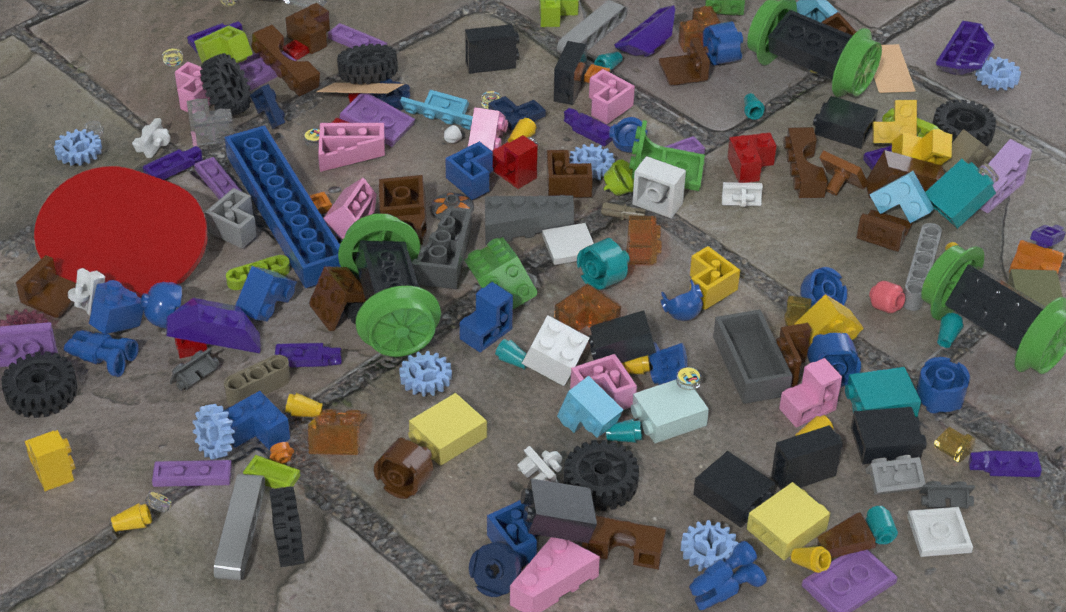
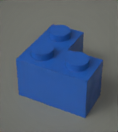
[445,141,493,200]
[235,266,297,322]
[89,280,144,334]
[459,282,513,353]
[223,391,290,451]
[487,500,538,567]

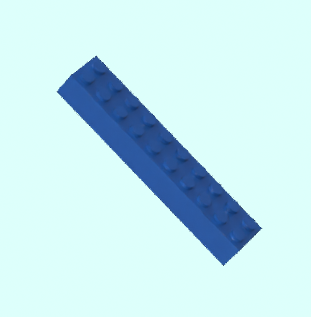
[224,125,341,288]

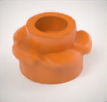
[270,442,294,464]

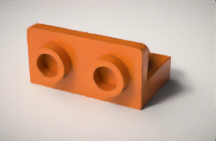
[1009,240,1064,274]

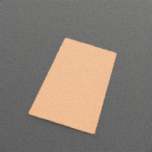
[874,44,916,93]
[316,83,404,93]

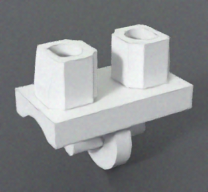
[132,118,171,158]
[722,182,763,207]
[68,268,105,316]
[517,446,562,483]

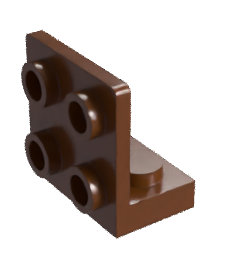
[659,37,710,85]
[856,210,912,252]
[16,255,76,318]
[309,267,366,331]
[776,323,811,388]

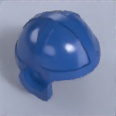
[609,117,648,153]
[660,279,703,321]

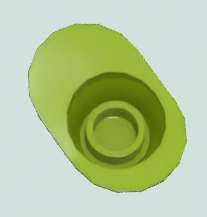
[603,159,634,196]

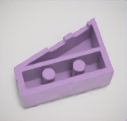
[980,139,1032,213]

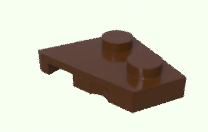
[817,512,876,558]

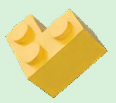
[872,100,917,143]
[892,129,952,165]
[690,246,740,310]
[794,294,864,347]
[24,430,76,491]

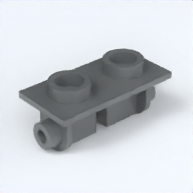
[170,347,220,390]
[919,481,975,509]

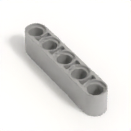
[557,0,628,54]
[903,223,942,311]
[214,474,265,580]

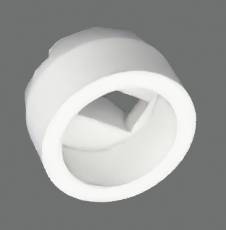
[444,125,462,143]

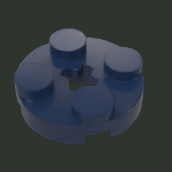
[370,78,410,110]
[469,542,521,597]

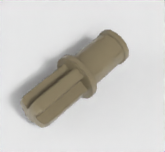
[601,202,646,223]

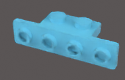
[400,90,473,130]

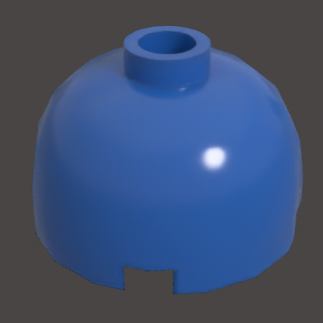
[800,267,847,309]
[140,282,182,329]

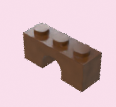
[582,516,666,570]

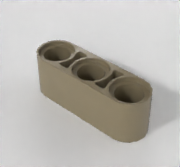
[224,355,290,406]

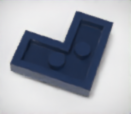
[250,84,285,129]
[488,96,546,131]

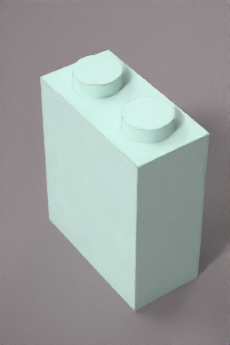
[631,379,709,443]

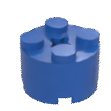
[703,21,743,65]
[807,333,861,387]
[916,357,970,414]

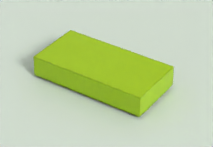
[243,455,300,489]

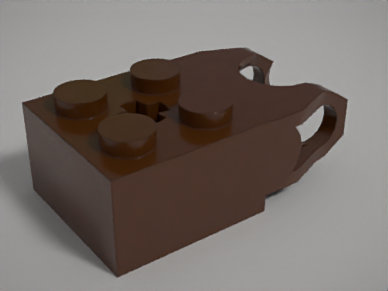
[379,175,427,245]

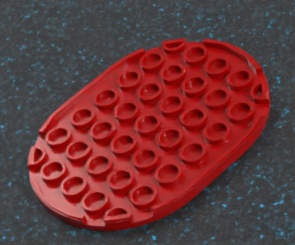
[34,166,208,298]

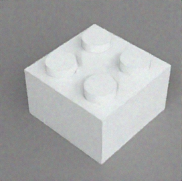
[633,156,686,218]
[522,315,589,386]

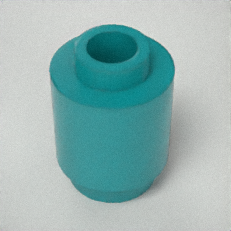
[866,506,898,545]

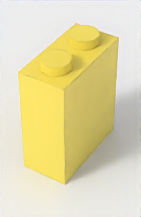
[408,393,487,466]
[747,482,830,560]

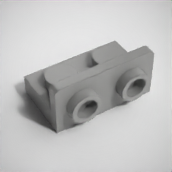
[865,455,926,495]

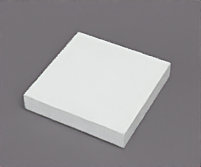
[542,223,594,265]
[907,507,973,557]

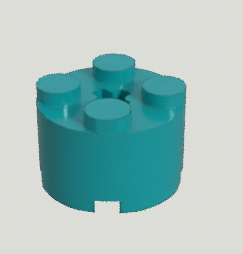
[577,238,630,290]

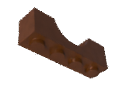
[251,24,320,97]
[783,127,827,198]

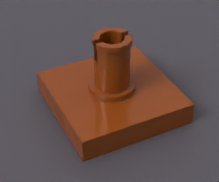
[819,150,868,196]

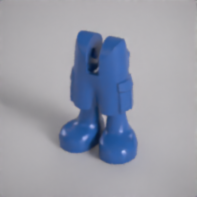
[64,330,138,377]
[689,541,767,611]

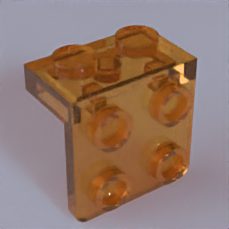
[308,409,367,455]

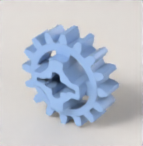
[975,57,1021,90]
[54,129,102,166]
[569,144,615,180]
[399,351,452,397]
[193,404,235,459]
[681,520,738,572]

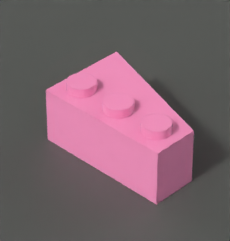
[318,123,385,172]
[324,178,377,241]
[510,537,600,612]

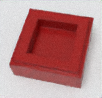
[283,40,309,60]

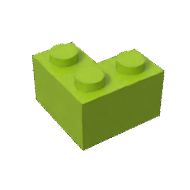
[539,0,579,27]
[194,26,253,63]

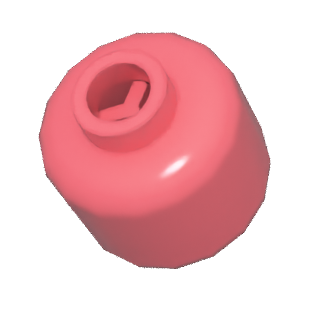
[869,281,905,313]

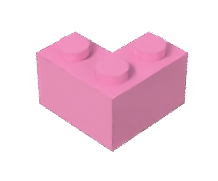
[175,62,211,116]
[589,69,635,124]
[468,108,508,151]
[570,354,637,410]
[779,358,842,428]

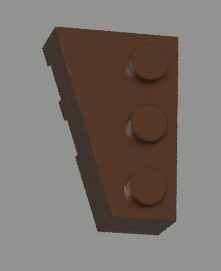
[866,150,944,198]

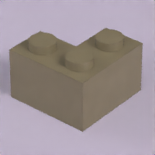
[942,129,996,171]

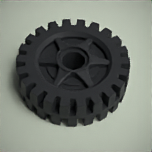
[337,43,398,84]
[200,53,252,117]
[932,99,996,146]
[1,351,78,418]
[564,440,639,511]
[269,486,305,567]

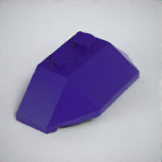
[614,5,675,57]
[936,21,995,75]
[166,298,261,353]

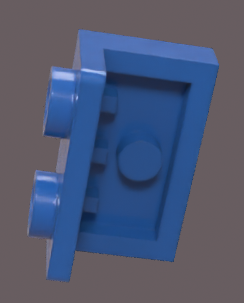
[649,342,688,385]

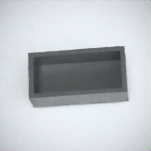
[713,309,792,404]

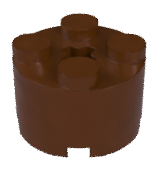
[374,437,433,499]

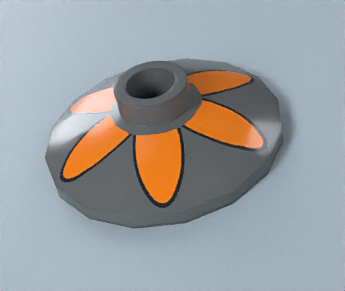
[430,192,474,220]

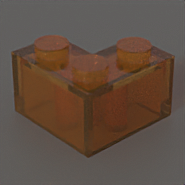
[678,6,720,53]
[627,215,662,265]
[554,283,621,332]

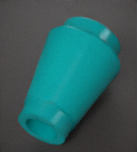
[594,51,623,71]
[744,93,765,120]
[937,313,964,348]
[495,339,527,370]
[606,418,642,443]

